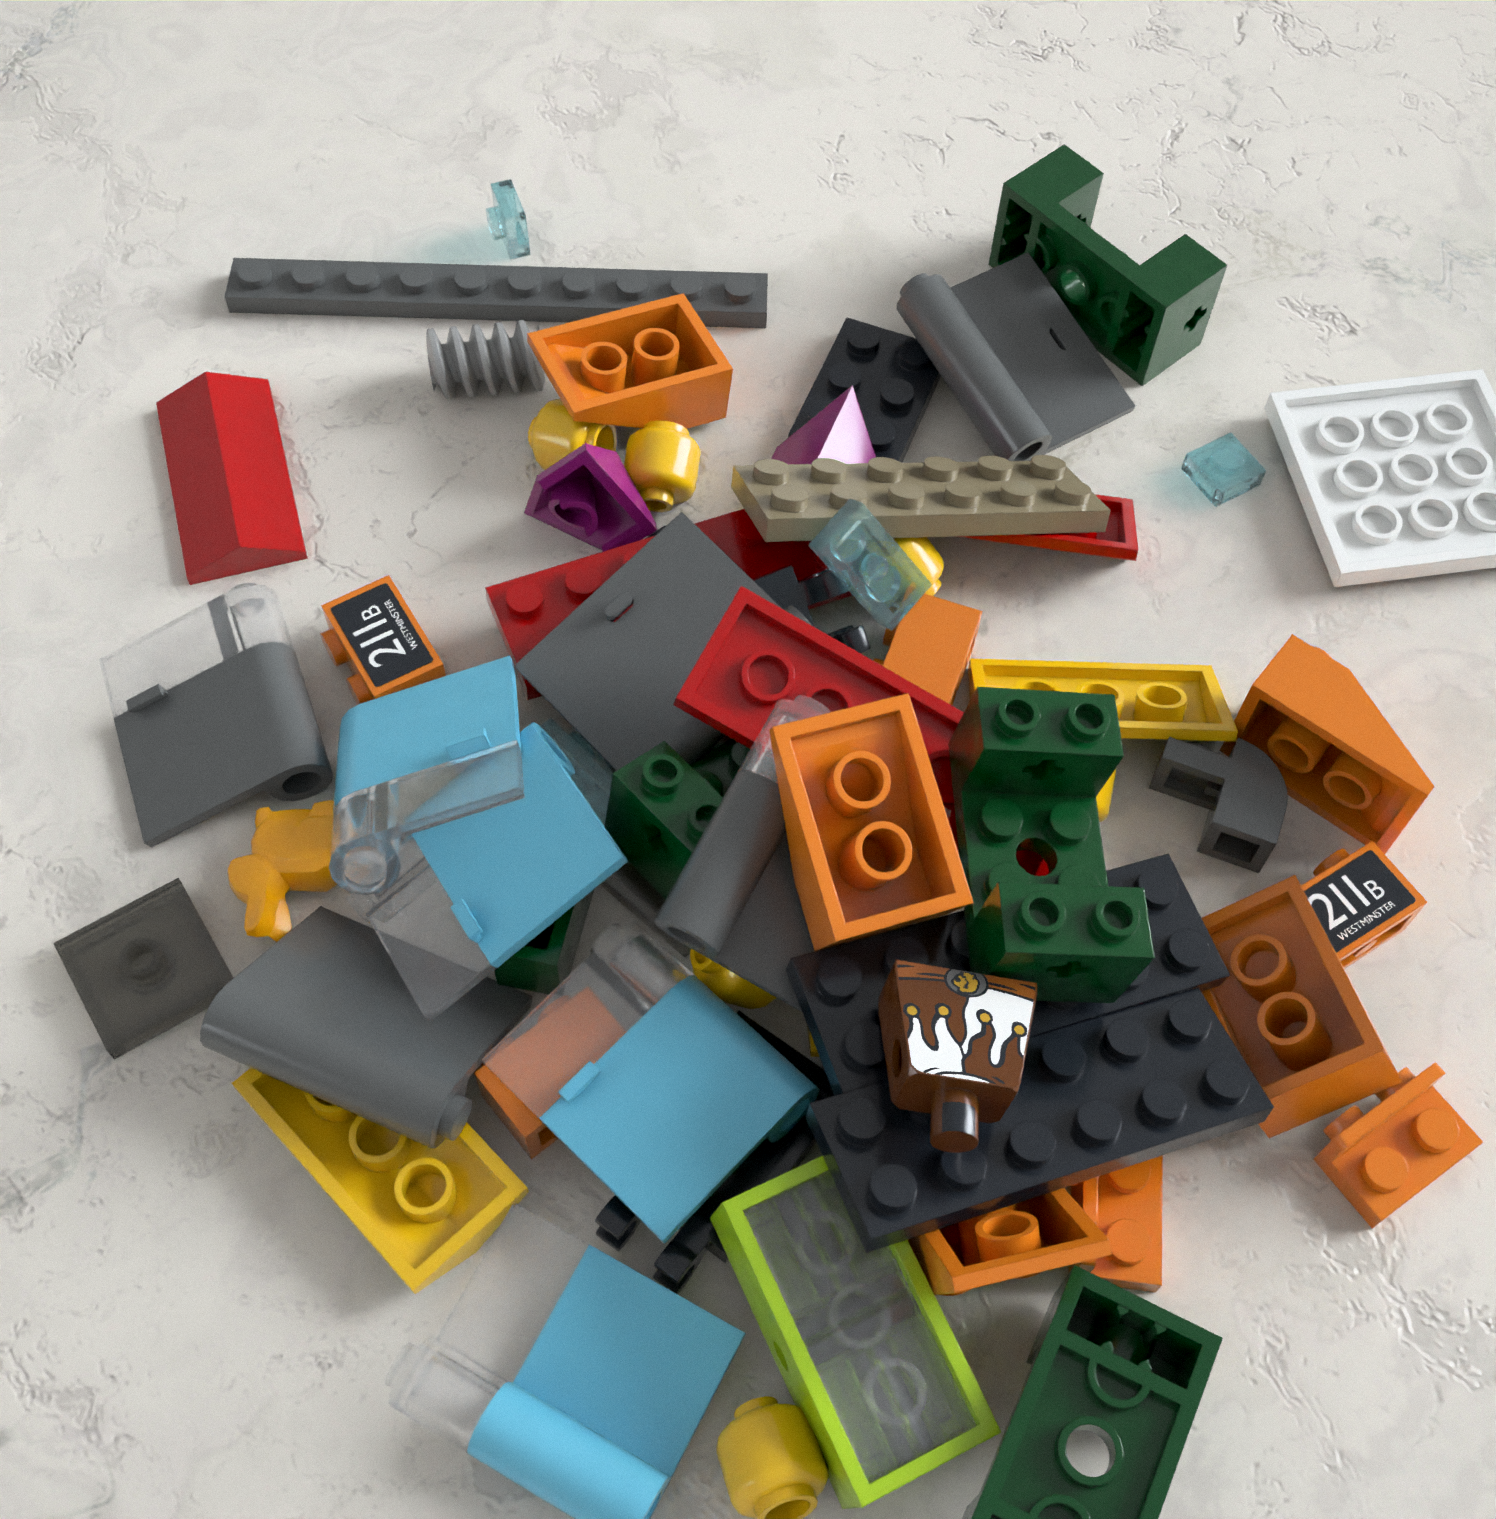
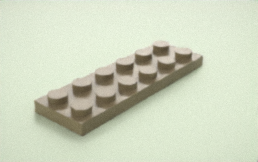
[731,455,1111,542]

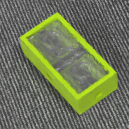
[710,1156,1001,1509]

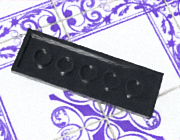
[786,853,1230,1096]
[806,987,1274,1253]

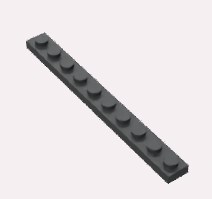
[225,258,768,328]

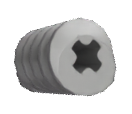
[426,320,545,399]

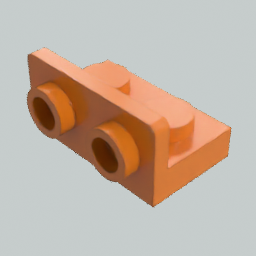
[1313,1062,1483,1229]
[1068,1155,1163,1292]

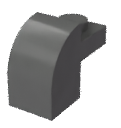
[1149,737,1288,873]

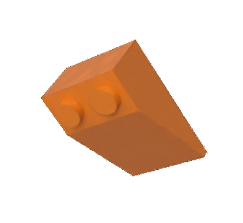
[527,293,733,429]
[1219,634,1435,854]
[769,693,974,951]
[1202,875,1402,1138]
[908,1188,1112,1296]

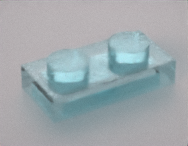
[808,498,932,631]

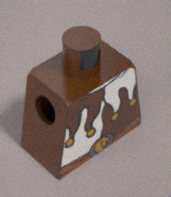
[878,960,1037,1153]

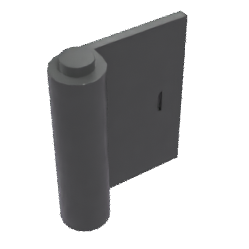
[896,253,1135,461]
[514,512,812,773]
[200,906,533,1148]

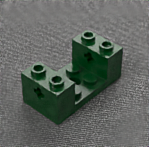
[988,144,1227,386]
[948,687,1155,1003]
[605,738,778,899]
[962,1265,1223,1519]

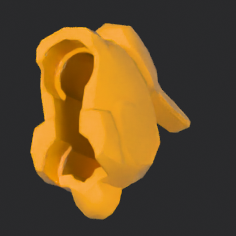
[227,800,377,942]

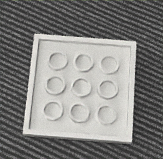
[1264,369,1496,587]

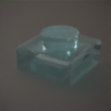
[486,179,530,260]
[1181,432,1266,507]

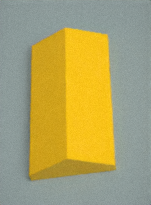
[968,658,1238,742]
[232,1068,529,1294]

